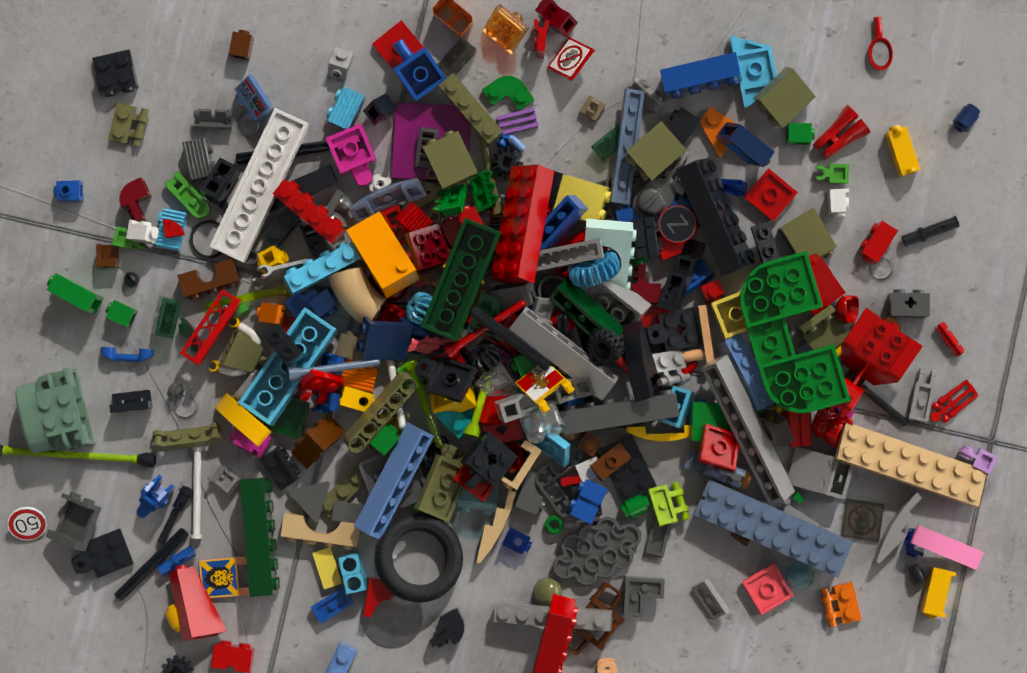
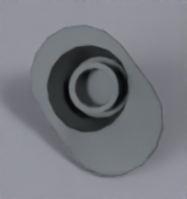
[633,178,675,218]

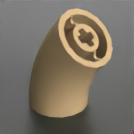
[328,267,387,324]

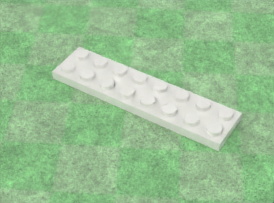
[209,108,310,263]

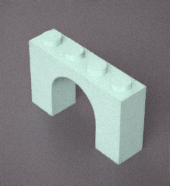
[580,219,636,293]

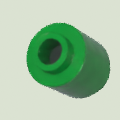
[621,494,651,519]

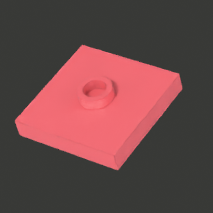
[741,562,794,616]

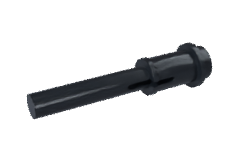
[157,485,193,544]

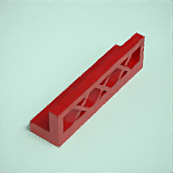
[180,289,242,366]

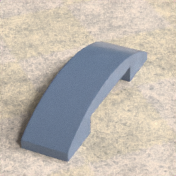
[349,179,427,224]

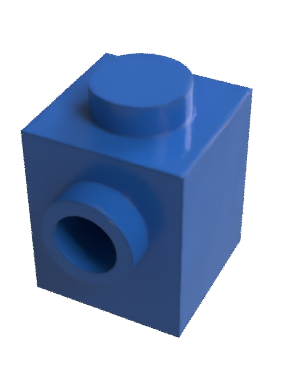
[53,180,84,202]

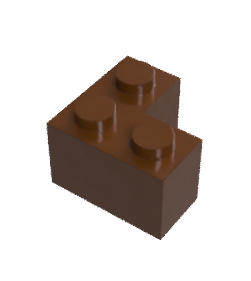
[291,415,346,469]

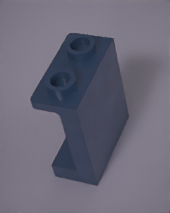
[356,317,413,361]

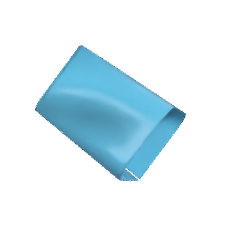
[338,552,368,594]

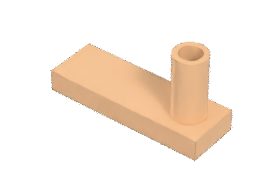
[682,305,715,363]

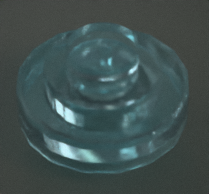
[786,563,815,589]

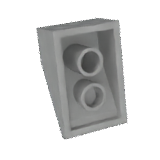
[587,281,651,340]

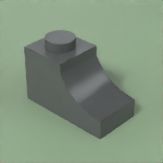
[515,470,546,515]

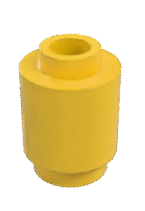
[164,603,181,633]

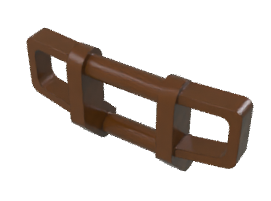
[567,581,625,655]

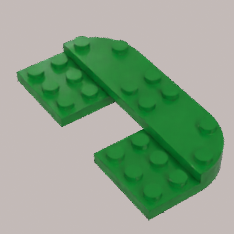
[740,251,851,414]

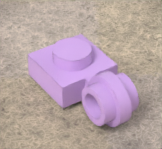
[959,445,998,474]

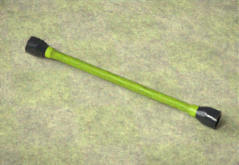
[0,444,156,468]

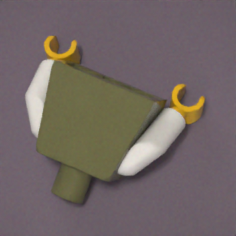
[209,317,269,377]

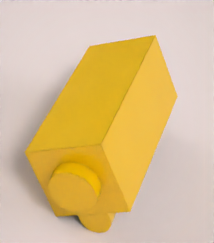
[884,125,921,178]
[919,566,956,619]

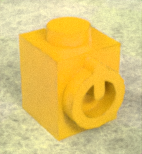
[257,245,289,274]

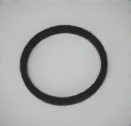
[190,220,222,258]

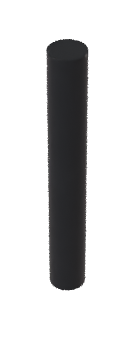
[862,384,909,426]

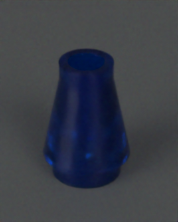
[721,178,748,198]

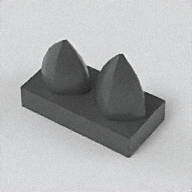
[326,189,353,229]

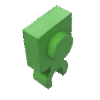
[815,163,849,184]
[112,226,145,250]

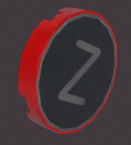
[658,205,697,244]

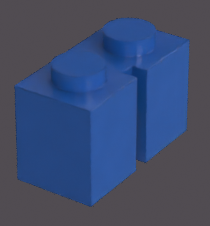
[568,479,608,524]

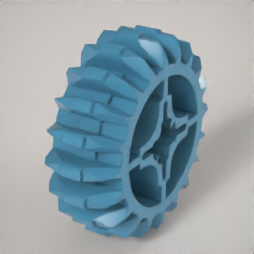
[568,249,620,288]

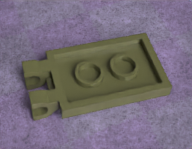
[415,443,466,523]

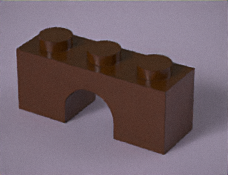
[177,259,241,300]

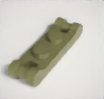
[152,422,221,452]

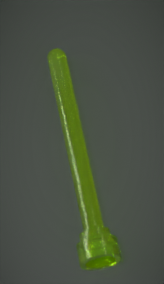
[205,284,291,310]
[402,359,443,449]

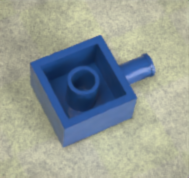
[392,39,447,101]

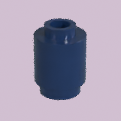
[953,104,980,133]

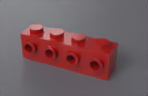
[272,179,346,245]

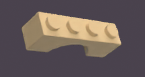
[281,513,361,550]

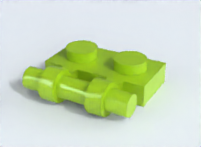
[648,482,690,527]

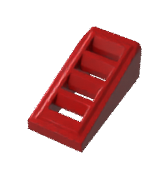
[381,204,409,245]

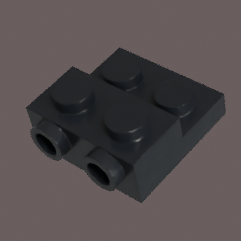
[92,49,139,97]

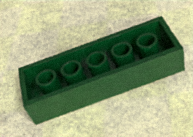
[421,218,502,341]
[240,477,280,597]

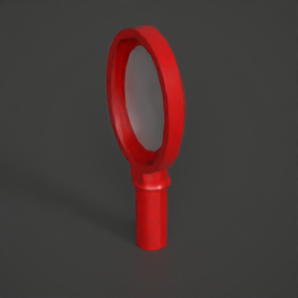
[868,17,893,71]

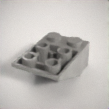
[788,447,854,500]

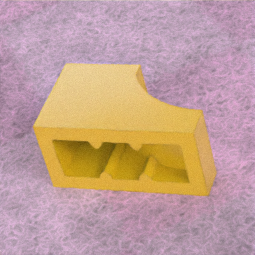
[429,387,477,414]

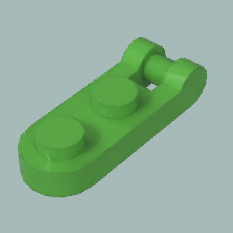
[164,171,210,218]

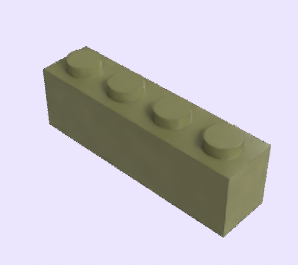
[439,73,503,147]

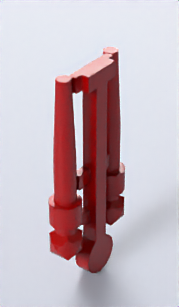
[930,379,979,423]

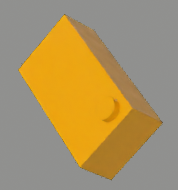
[346,211,420,299]

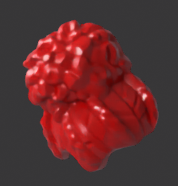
[811,409,853,447]

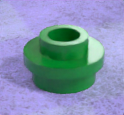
[544,515,564,535]

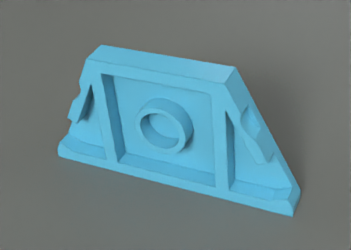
[729,36,777,109]

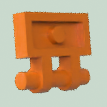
[821,581,862,627]

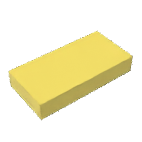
[312,547,343,589]

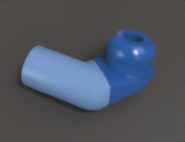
[496,135,526,153]

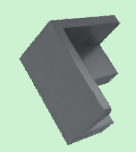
[623,576,665,617]

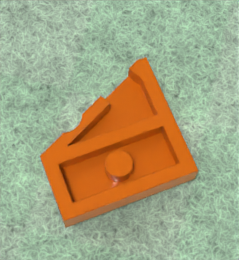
[699,106,734,158]

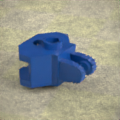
[136,475,175,518]

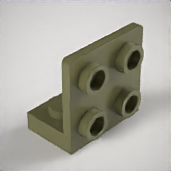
[797,305,848,350]

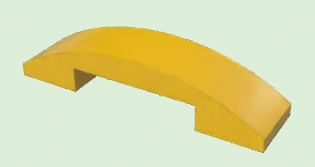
[215,393,271,447]
[625,425,690,441]

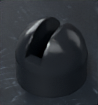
[123,272,140,288]

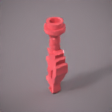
[408,335,462,354]

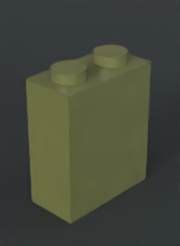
[753,67,816,128]
[624,121,686,182]
[423,131,478,191]
[778,207,837,259]

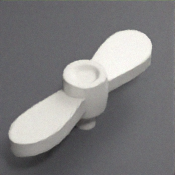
[392,541,406,559]

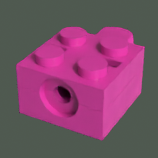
[326,123,377,187]

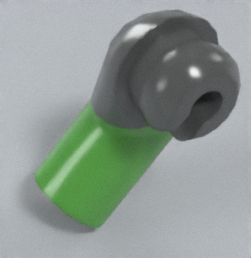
[221,302,250,318]

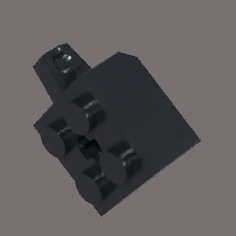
[461,432,518,489]

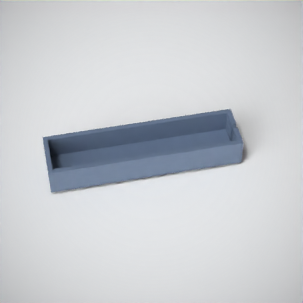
[694,480,853,578]

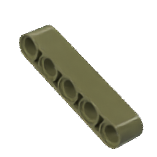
[344,372,417,453]

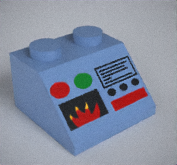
[234,74,274,124]

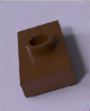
[589,443,631,481]

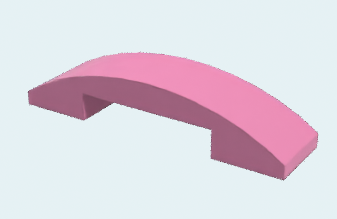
[910,525,984,570]

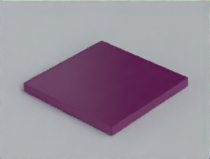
[392,102,471,181]

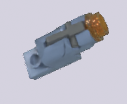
[683,449,752,489]

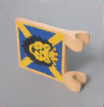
[199,556,249,598]

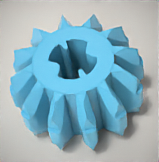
[405,291,432,325]

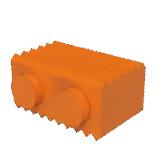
[337,359,379,393]

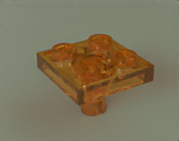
[483,4,529,54]

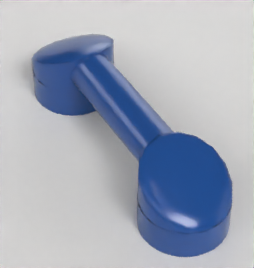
[100,347,154,362]

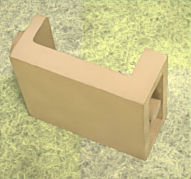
[501,440,542,491]

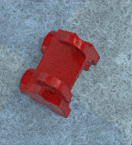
[375,302,407,322]

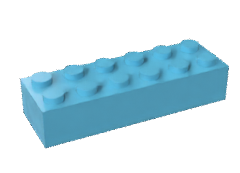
[238,307,339,426]

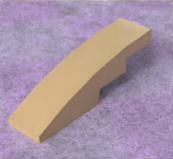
[476,490,516,563]

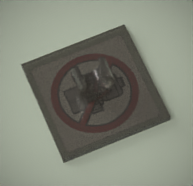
[841,498,884,542]

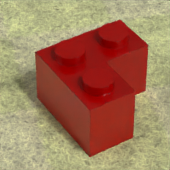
[440,205,484,248]

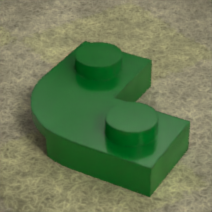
[482,76,534,111]

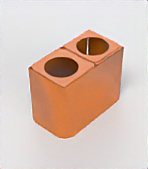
[433,0,473,38]

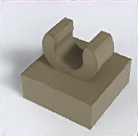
[579,95,605,122]

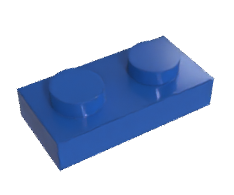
[311,587,354,624]

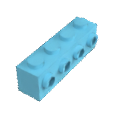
[282,241,361,297]

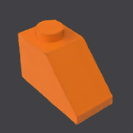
[256,303,286,326]

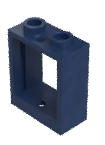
[715,122,775,167]

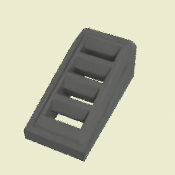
[415,127,439,169]

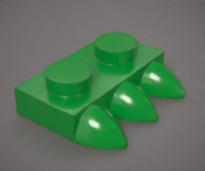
[469,170,499,214]
[433,184,467,216]

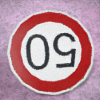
[7,507,47,541]

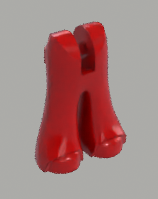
[812,105,871,160]

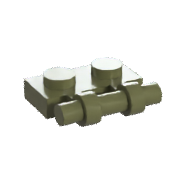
[108,102,149,147]

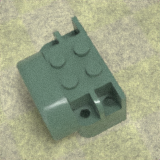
[15,368,95,453]

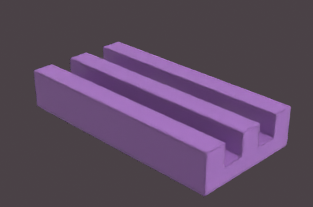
[497,107,538,135]

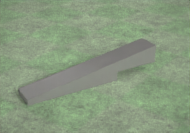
[536,238,604,273]

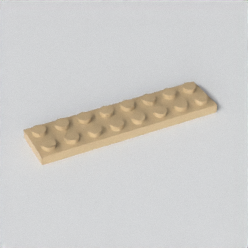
[834,423,987,508]

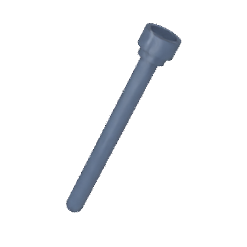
[287,359,380,382]

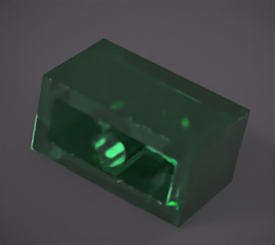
[151,295,182,339]

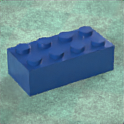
[660,52,742,99]

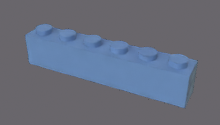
[354,422,434,539]

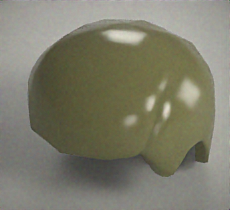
[533,577,563,606]

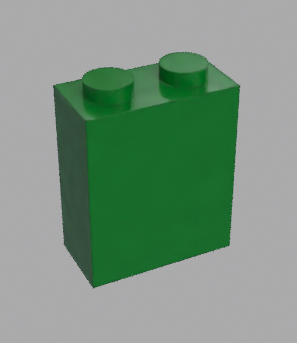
[46,273,104,314]

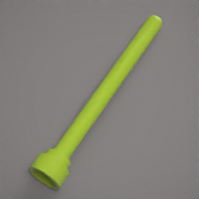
[464,367,495,438]

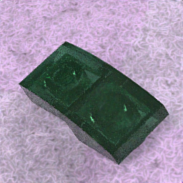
[591,122,620,161]

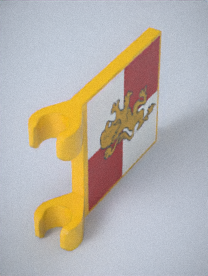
[515,365,575,413]

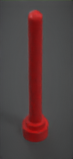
[443,300,526,359]

